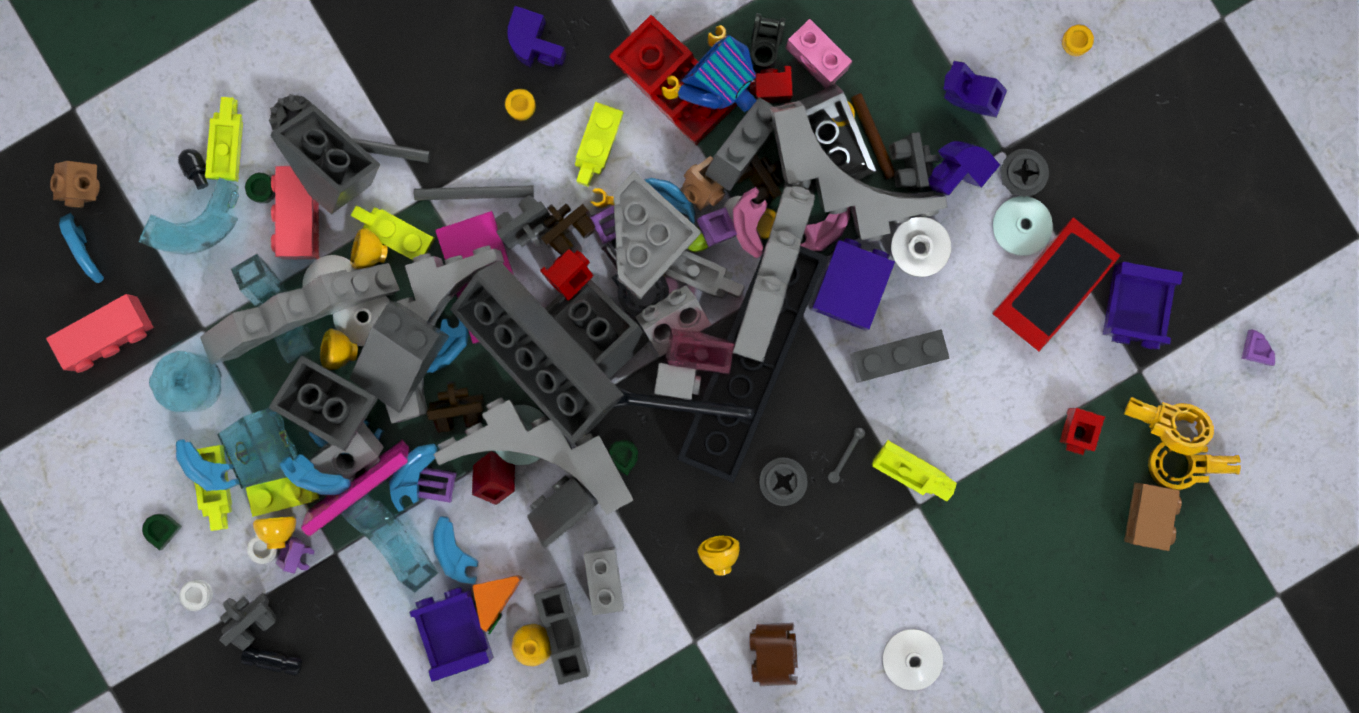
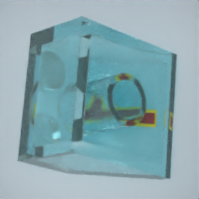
[217,408,297,489]

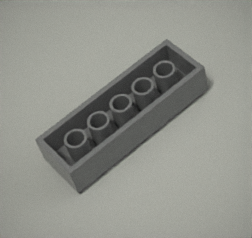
[450,260,624,444]

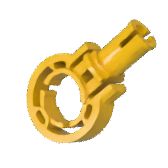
[1124,397,1214,455]
[1148,442,1241,490]

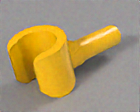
[590,188,614,209]

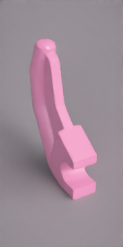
[733,187,768,258]
[800,207,850,252]

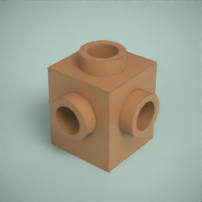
[680,156,726,211]
[50,161,100,207]

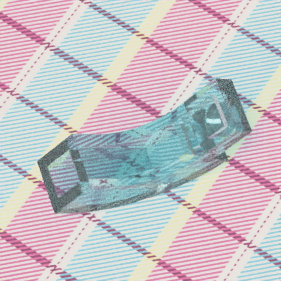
[139,178,239,255]
[231,254,315,364]
[342,494,438,593]

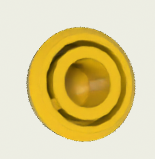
[351,228,388,269]
[320,328,358,370]
[253,516,296,549]
[698,536,740,576]
[511,624,551,667]

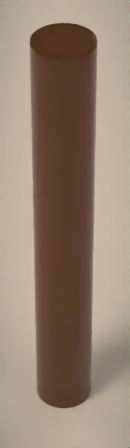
[851,93,895,180]

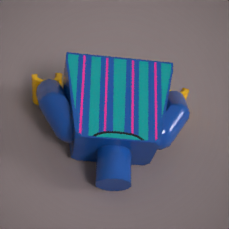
[662,25,757,112]

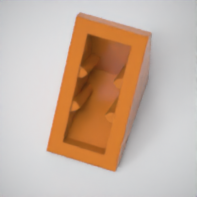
[472,575,523,631]

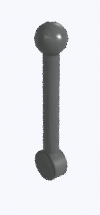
[827,427,865,483]

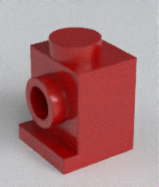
[748,66,793,103]
[540,249,594,301]
[1060,408,1105,455]

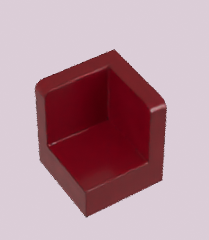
[472,451,515,505]

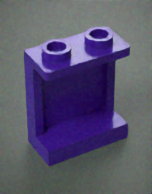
[810,238,895,331]
[1103,262,1183,350]
[409,587,494,682]

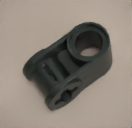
[750,13,786,74]

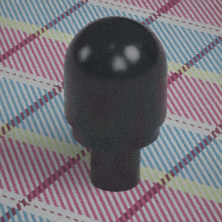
[178,149,209,190]

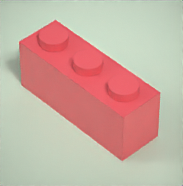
[271,166,319,260]
[46,294,154,373]

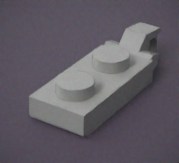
[663,250,745,299]

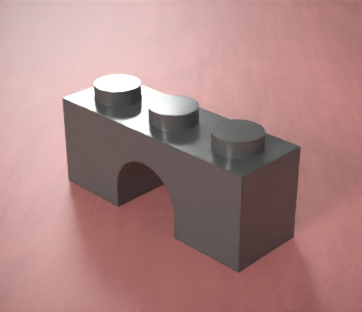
[705,97,774,191]
[849,329,950,383]
[534,583,591,685]

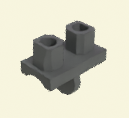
[889,132,941,192]
[495,195,551,250]
[220,593,276,651]

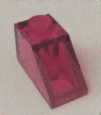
[666,328,734,374]

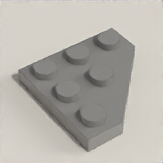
[613,171,701,300]

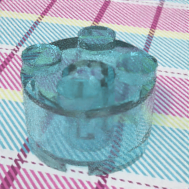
[149,351,222,412]

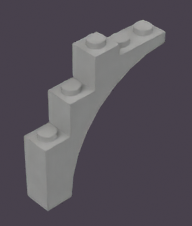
[770,101,948,242]
[733,182,816,362]
[386,246,504,423]
[200,263,400,365]
[433,397,633,515]

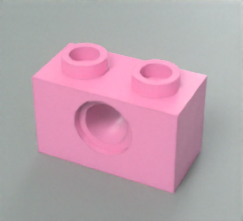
[786,19,852,89]

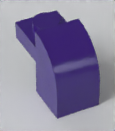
[508,6,566,67]
[943,61,1007,118]
[928,141,1000,196]

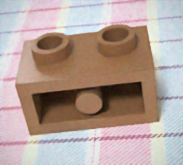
[1124,483,1182,551]

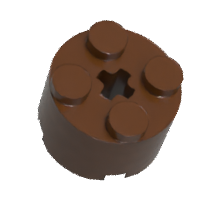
[749,622,798,686]

